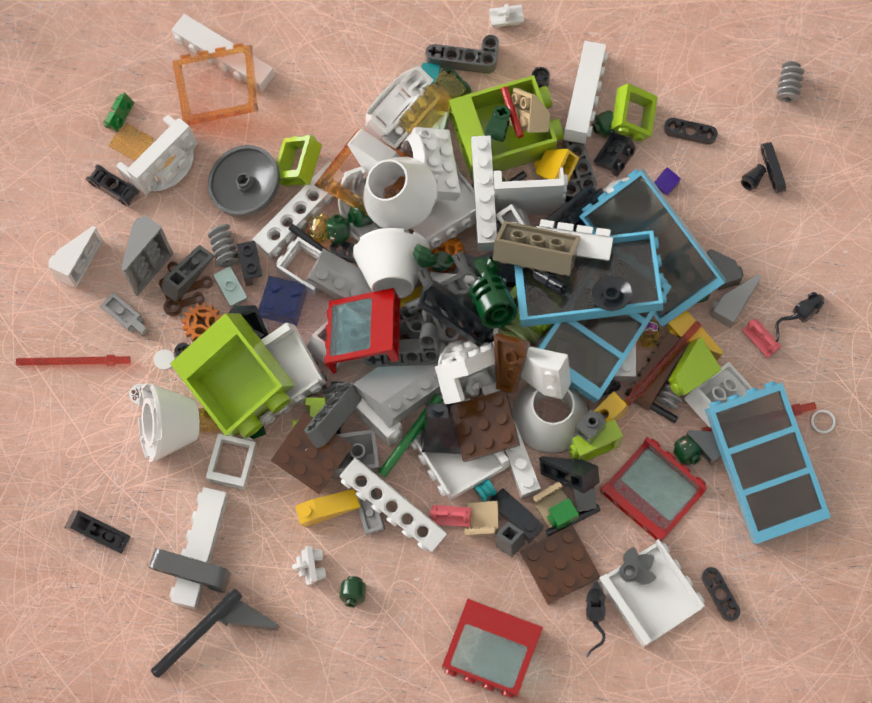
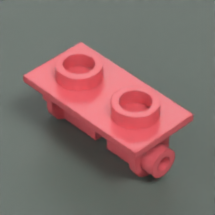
[742,318,782,359]
[430,505,471,527]

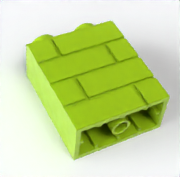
[449,75,564,180]
[170,313,295,439]

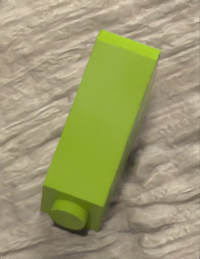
[668,337,722,397]

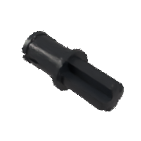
[533,269,568,295]

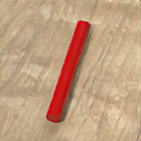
[501,86,524,139]

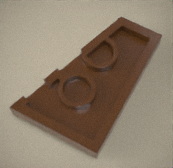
[494,333,530,394]

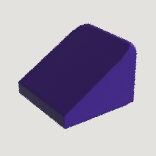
[654,167,681,196]

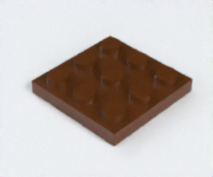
[450,390,520,462]
[270,412,353,495]
[520,524,601,605]

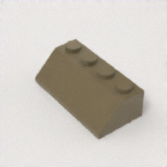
[493,221,580,276]

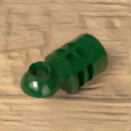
[469,256,517,328]

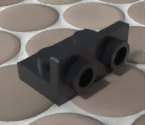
[594,133,636,177]
[237,241,262,287]

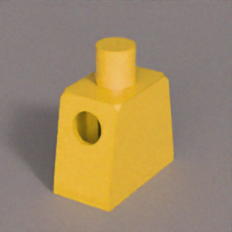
[534,149,579,182]
[594,392,629,423]

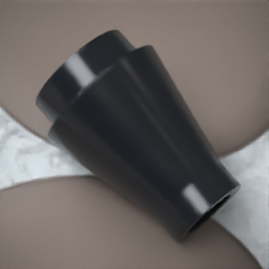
[741,164,766,191]

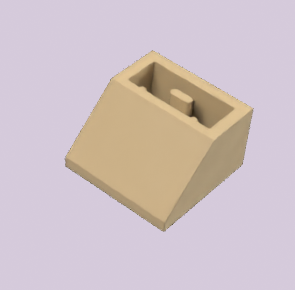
[510,88,550,133]

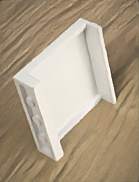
[391,162,476,250]
[493,167,568,217]
[259,323,326,425]
[410,398,510,501]
[598,539,705,648]

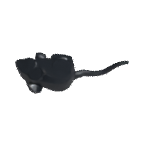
[775,292,824,342]
[586,582,606,657]

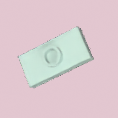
[213,266,248,308]

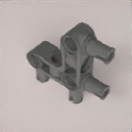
[406,251,479,343]

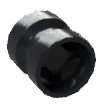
[531,67,550,88]

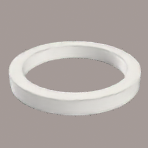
[811,410,836,434]

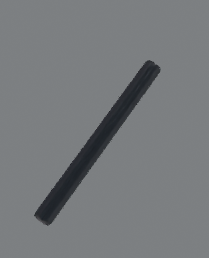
[151,589,242,678]

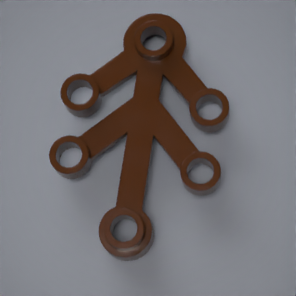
[159,261,213,317]

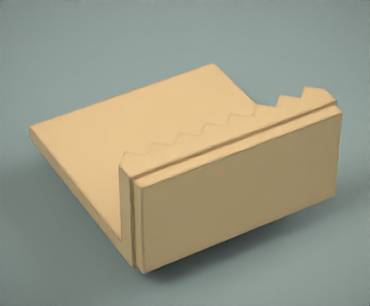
[532,482,568,528]
[464,501,499,536]

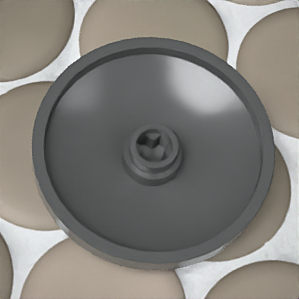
[208,145,280,217]

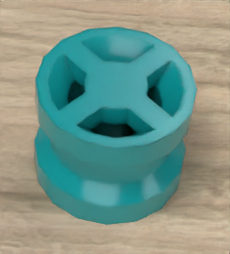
[473,479,497,502]

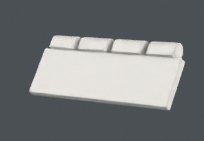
[536,219,613,261]

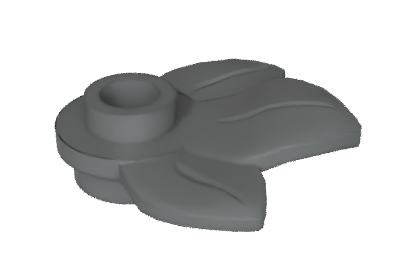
[619,547,656,585]

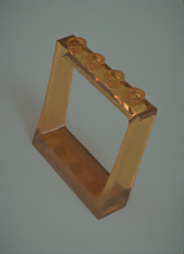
[172,43,259,125]
[314,129,410,217]

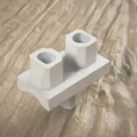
[489,4,524,28]
[459,368,493,397]
[292,546,326,586]

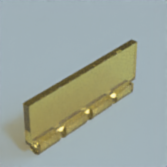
[400,70,467,134]
[109,123,177,171]

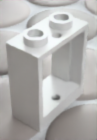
[276,237,321,296]
[355,398,403,447]
[206,433,258,491]

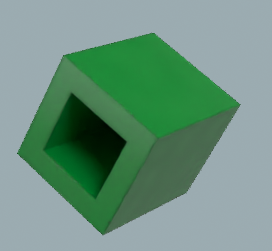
[547,498,579,530]

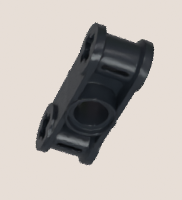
[86,164,140,207]

